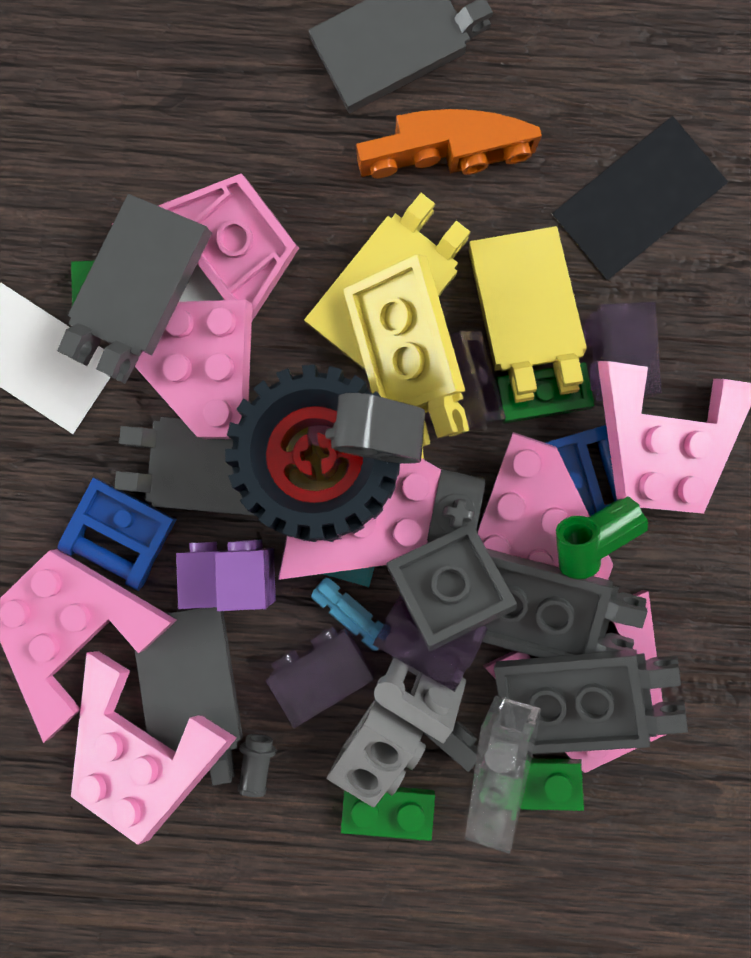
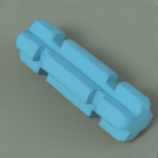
[311,578,391,651]

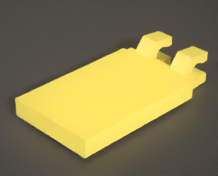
[304,193,470,371]
[469,226,587,403]
[343,254,469,447]

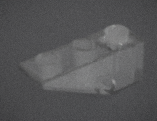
[465,695,541,854]

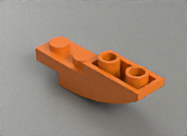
[356,109,542,178]

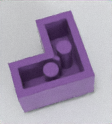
[176,540,276,611]

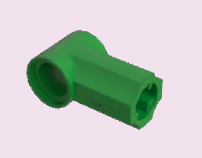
[556,496,648,579]

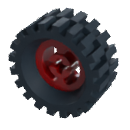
[225,364,400,542]

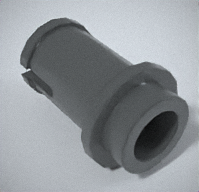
[237,734,276,797]

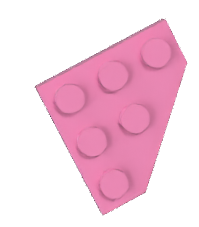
[135,299,252,439]
[477,432,613,580]

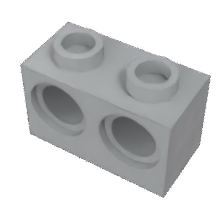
[326,699,426,808]

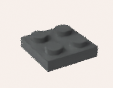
[387,522,517,651]

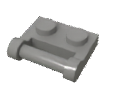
[374,636,466,743]

